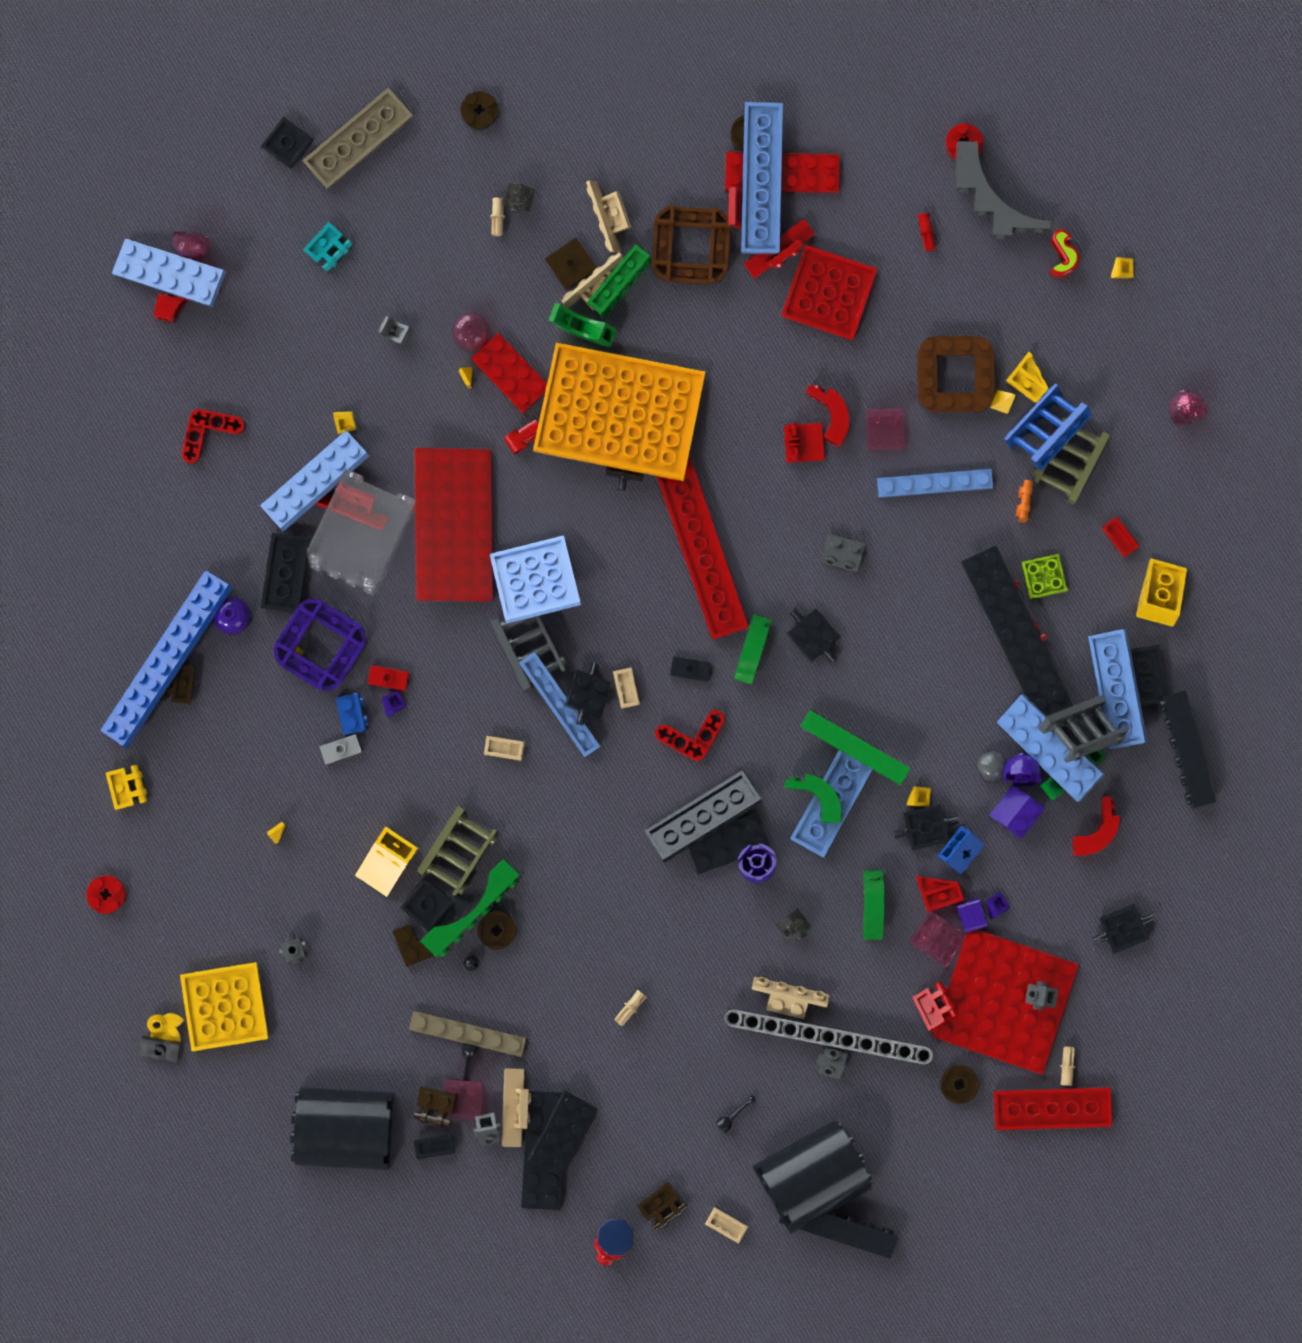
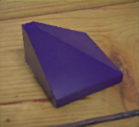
[382,690,407,718]
[986,891,1010,920]

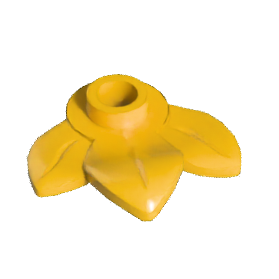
[147,1013,184,1042]

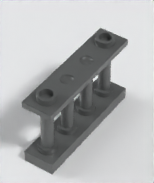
[491,615,567,692]
[1039,695,1129,763]

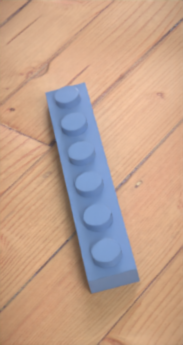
[877,469,993,498]
[519,652,600,757]

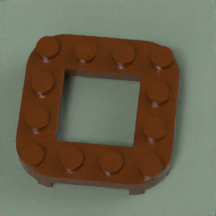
[652,205,730,285]
[917,336,994,414]

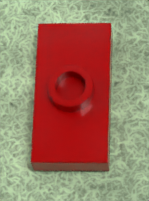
[368,665,409,691]

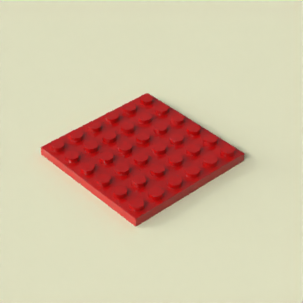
[932,930,1079,1075]

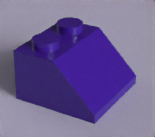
[989,785,1045,839]

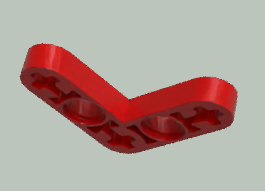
[182,409,245,464]
[655,710,725,761]

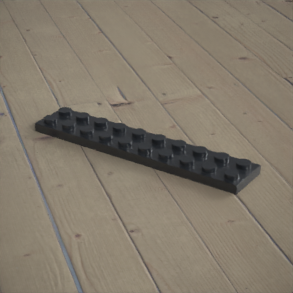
[961,545,1073,716]

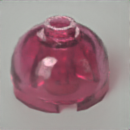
[172,231,211,260]
[452,312,490,351]
[1168,390,1208,425]

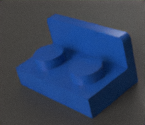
[336,692,369,736]

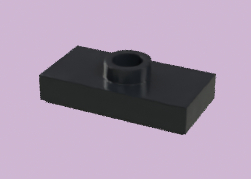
[670,656,711,682]
[139,1036,181,1063]
[414,1134,456,1160]

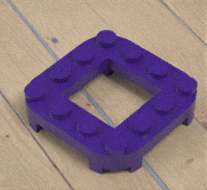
[274,599,366,691]

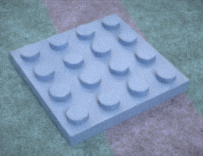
[490,536,581,624]

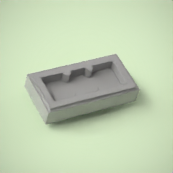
[319,734,362,765]

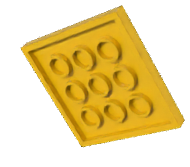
[180,962,269,1051]

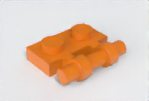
[1016,480,1033,523]

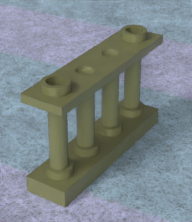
[1032,414,1110,505]
[417,806,499,896]

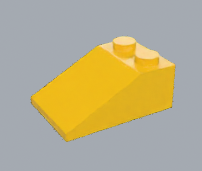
[1136,558,1187,627]

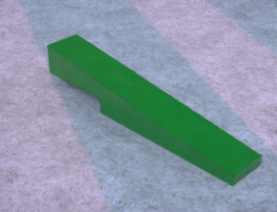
[800,710,911,786]

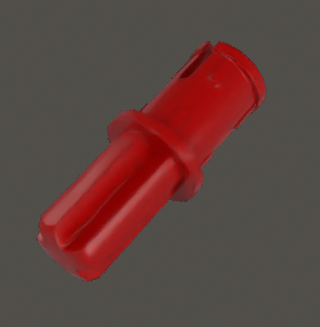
[917,213,936,252]

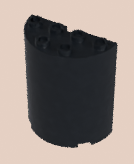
[290,1087,394,1170]
[752,1121,874,1234]

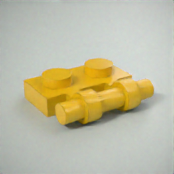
[106,765,147,810]

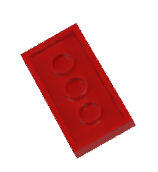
[471,333,547,414]

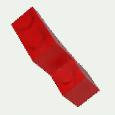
[153,287,221,323]

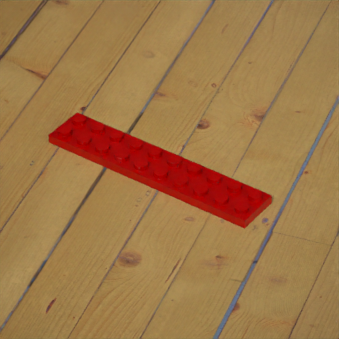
[656,454,749,640]

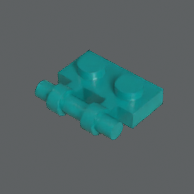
[303,222,353,272]

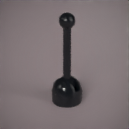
[464,956,479,971]
[460,1044,478,1091]
[715,1095,755,1134]

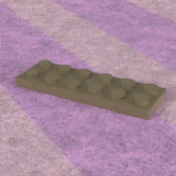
[302,87,413,190]

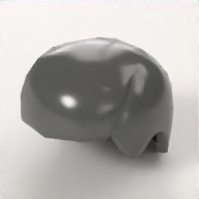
[977,751,1006,782]

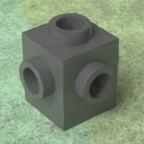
[279,935,308,965]
[1025,981,1059,1010]
[816,1046,848,1080]
[473,1113,502,1146]

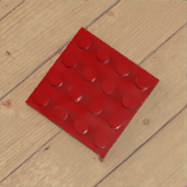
[781,244,877,341]

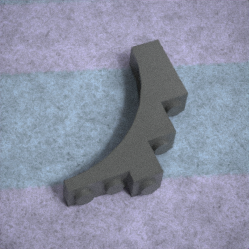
[955,141,1051,240]

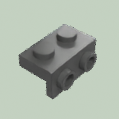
[821,534,865,572]

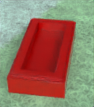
[1101,516,1140,558]

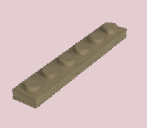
[409,1011,526,1057]

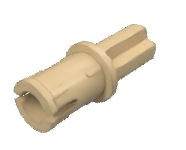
[490,198,505,236]
[615,990,647,1026]
[1060,1046,1076,1086]

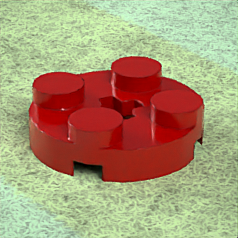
[945,123,984,160]
[86,875,126,914]

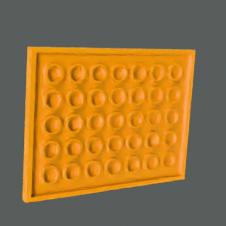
[533,343,705,481]

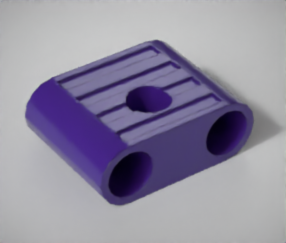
[956,898,987,933]

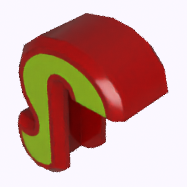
[1048,229,1080,278]

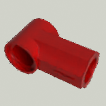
[503,420,538,455]

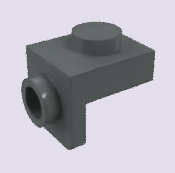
[378,316,413,346]

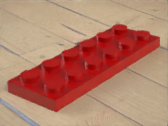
[725,152,840,193]
[993,1087,1112,1130]

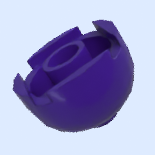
[213,596,251,635]
[1003,753,1042,787]
[738,844,777,883]

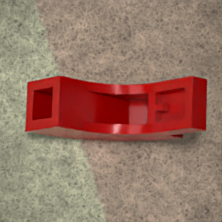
[805,385,849,448]
[1072,796,1120,856]

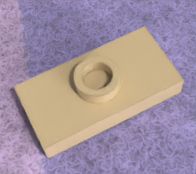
[613,667,640,709]
[484,736,525,761]
[705,1207,748,1244]

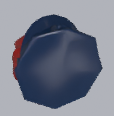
[594,1219,633,1266]

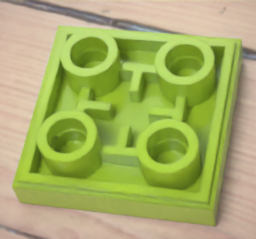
[1021,554,1068,600]

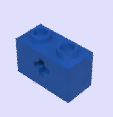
[938,826,985,874]

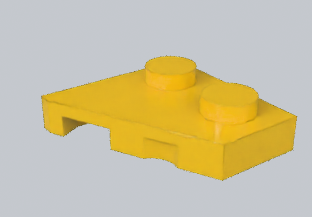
[1006,352,1048,404]

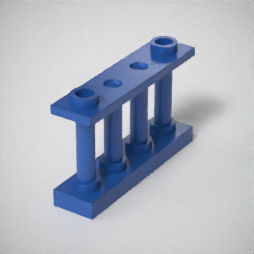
[1004,383,1092,471]

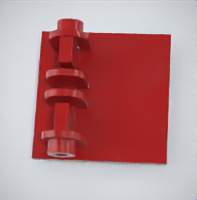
[784,423,824,463]

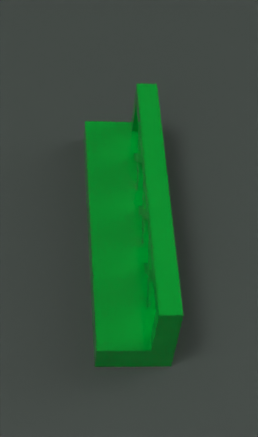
[587,244,652,319]

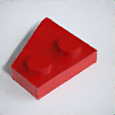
[915,876,964,913]

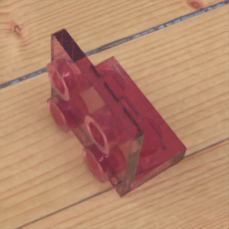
[865,408,905,451]
[909,912,966,968]
[443,1078,484,1121]

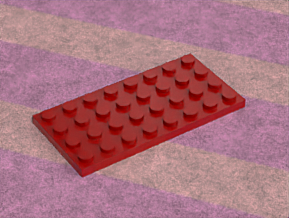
[414,448,493,602]

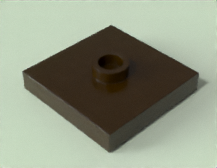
[545,238,597,291]

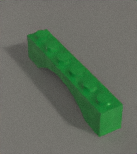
[420,859,519,959]

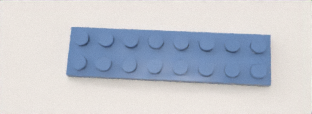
[741,102,783,254]

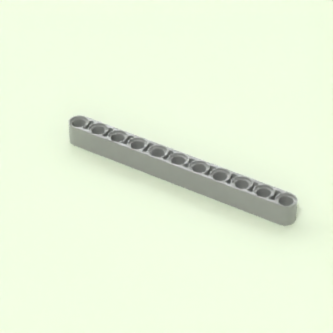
[724,1009,933,1064]

